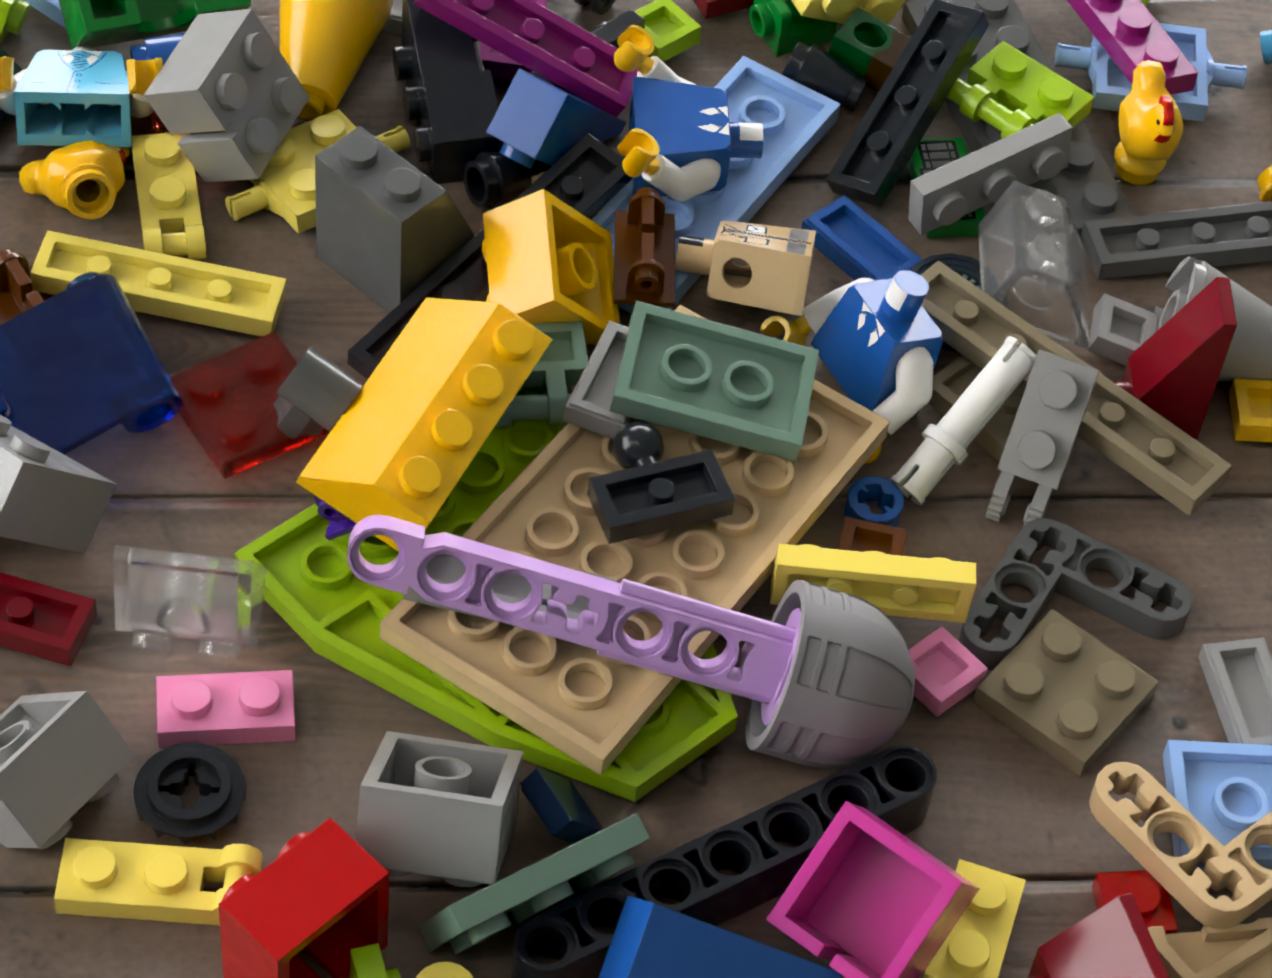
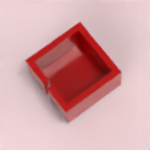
[218,818,389,978]

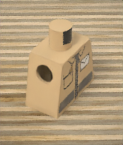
[675,220,816,316]

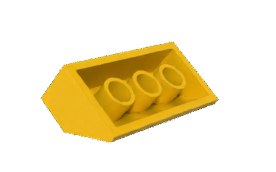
[296,298,553,552]

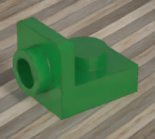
[749,0,837,57]

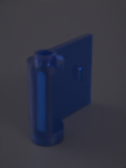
[0,272,183,455]

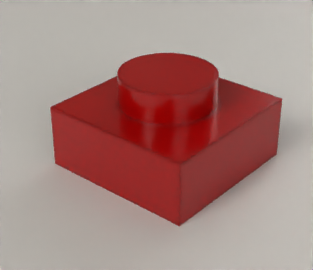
[1092,870,1178,934]

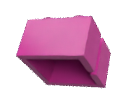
[766,801,980,978]

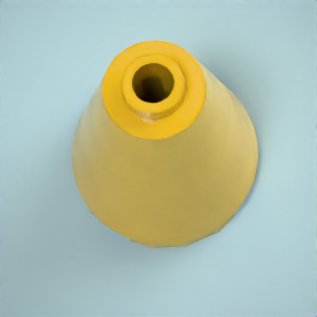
[279,0,393,120]

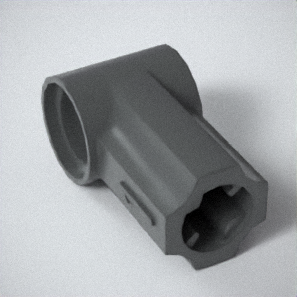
[273,346,363,440]

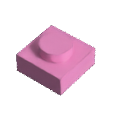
[908,626,988,717]

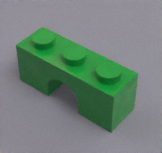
[59,0,252,50]

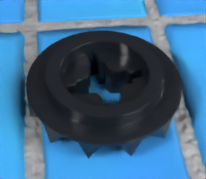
[134,743,246,846]

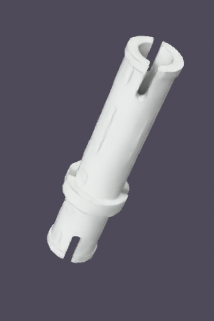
[890,336,1037,505]

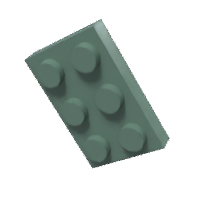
[609,300,819,461]
[417,813,650,954]

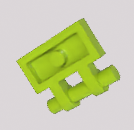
[947,41,1094,139]

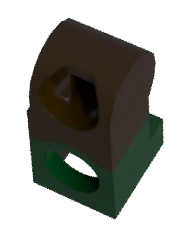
[828,7,911,94]

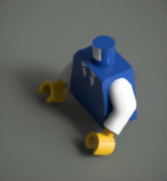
[614,25,764,202]
[760,270,943,464]

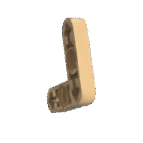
[1089,762,1272,929]

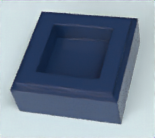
[520,768,603,844]

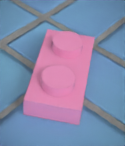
[156,670,295,748]

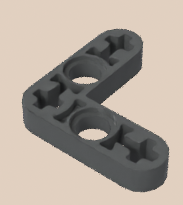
[958,518,1193,670]

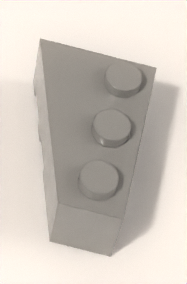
[0,415,117,554]

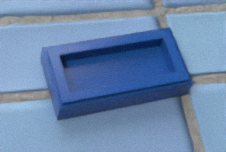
[801,195,922,281]

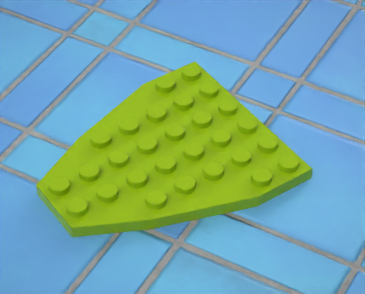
[234,387,738,802]

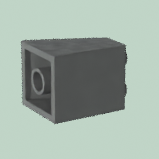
[315,126,475,313]

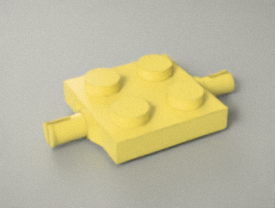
[225,109,411,234]

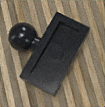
[587,422,735,544]

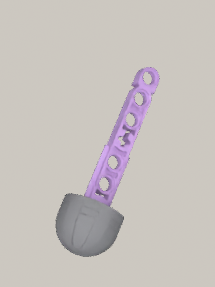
[347,515,915,768]

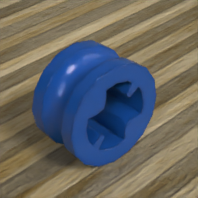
[844,476,904,527]

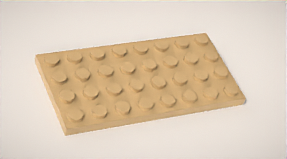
[380,305,890,775]

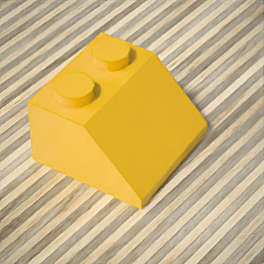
[482,189,620,345]

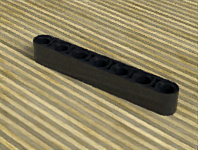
[511,745,937,978]

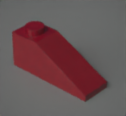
[1113,277,1237,440]

